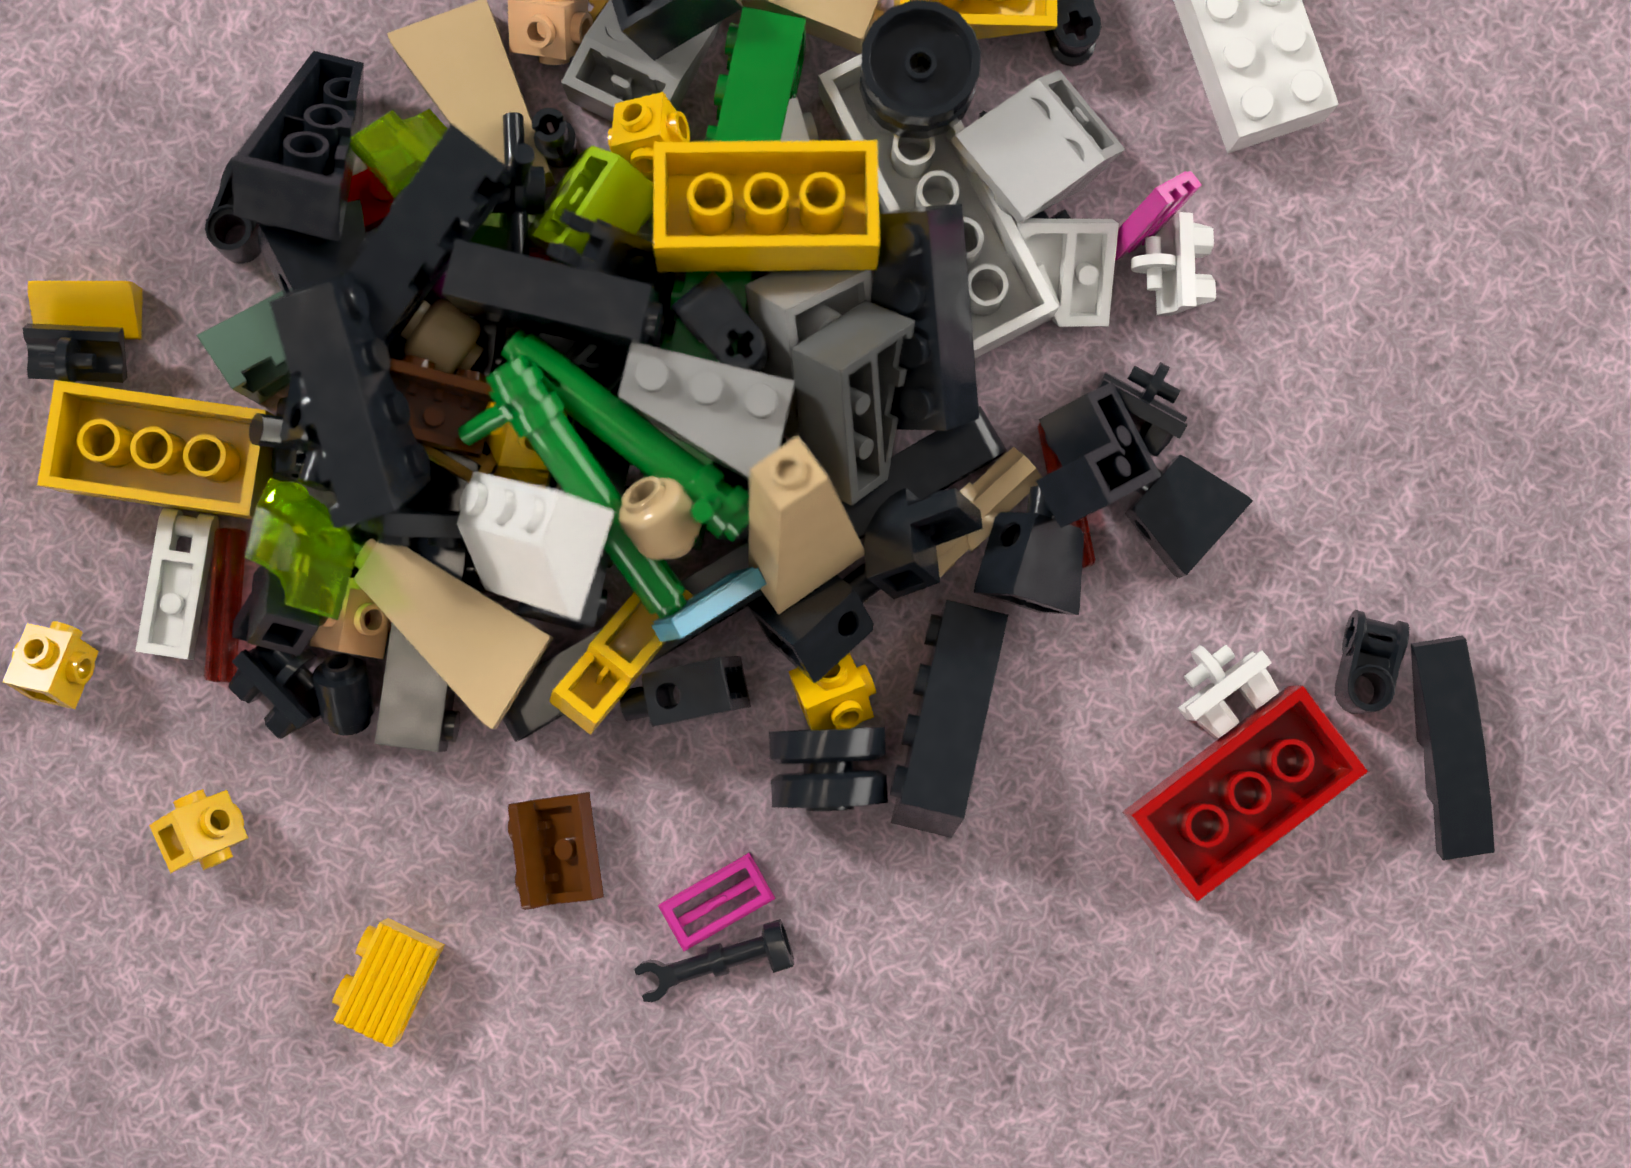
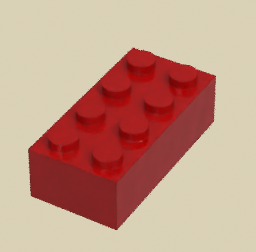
[1123,685,1368,902]

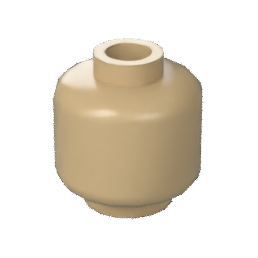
[400,299,484,374]
[619,476,702,560]

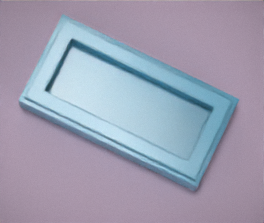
[652,567,767,642]

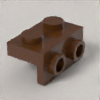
[388,355,494,458]
[508,792,604,910]

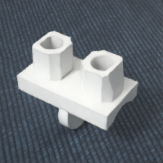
[1131,212,1216,316]
[1178,645,1279,738]

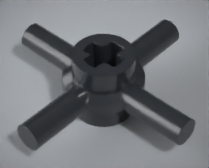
[491,112,545,256]

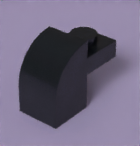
[864,488,983,599]
[232,565,321,656]

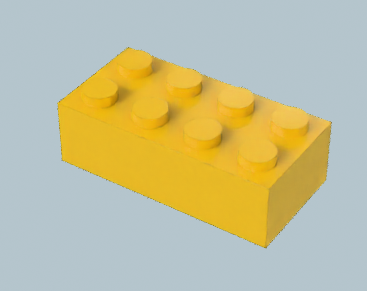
[654,140,880,272]
[37,380,276,521]

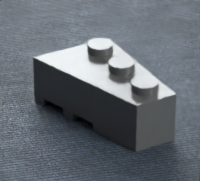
[791,300,915,505]

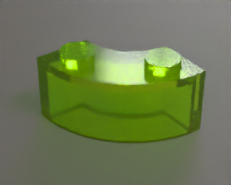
[350,108,448,198]
[244,478,355,620]

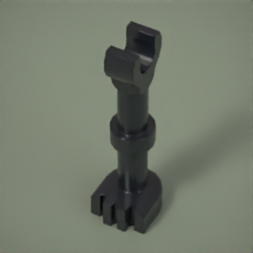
[634,919,795,1002]

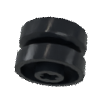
[859,0,981,139]
[769,727,888,811]

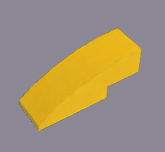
[549,589,693,735]

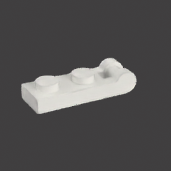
[135,508,219,660]

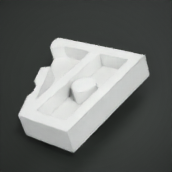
[1015,218,1119,327]

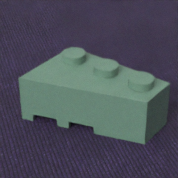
[196,291,292,404]

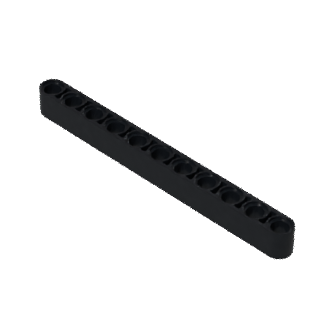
[503,406,1007,742]

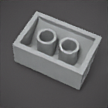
[745,270,873,440]

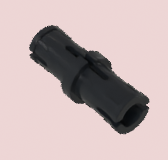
[531,107,578,169]

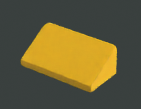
[27,281,143,340]

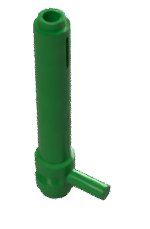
[501,330,750,543]
[458,354,687,619]

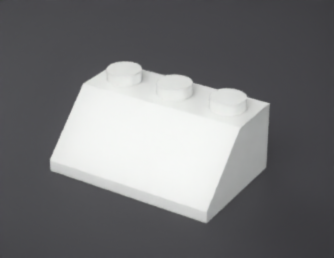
[457,471,614,620]

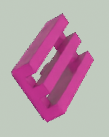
[1115,171,1202,261]
[658,852,776,952]

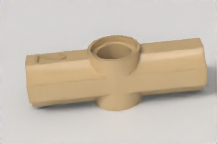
[936,447,1042,577]

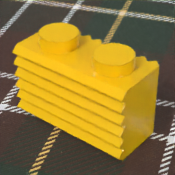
[332,918,445,1047]

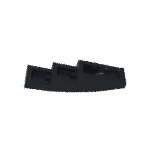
[1411,635,1495,861]

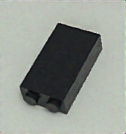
[442,239,668,353]

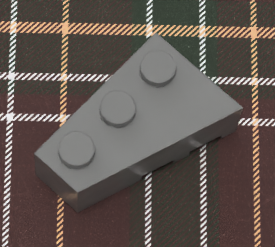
[618,342,795,483]

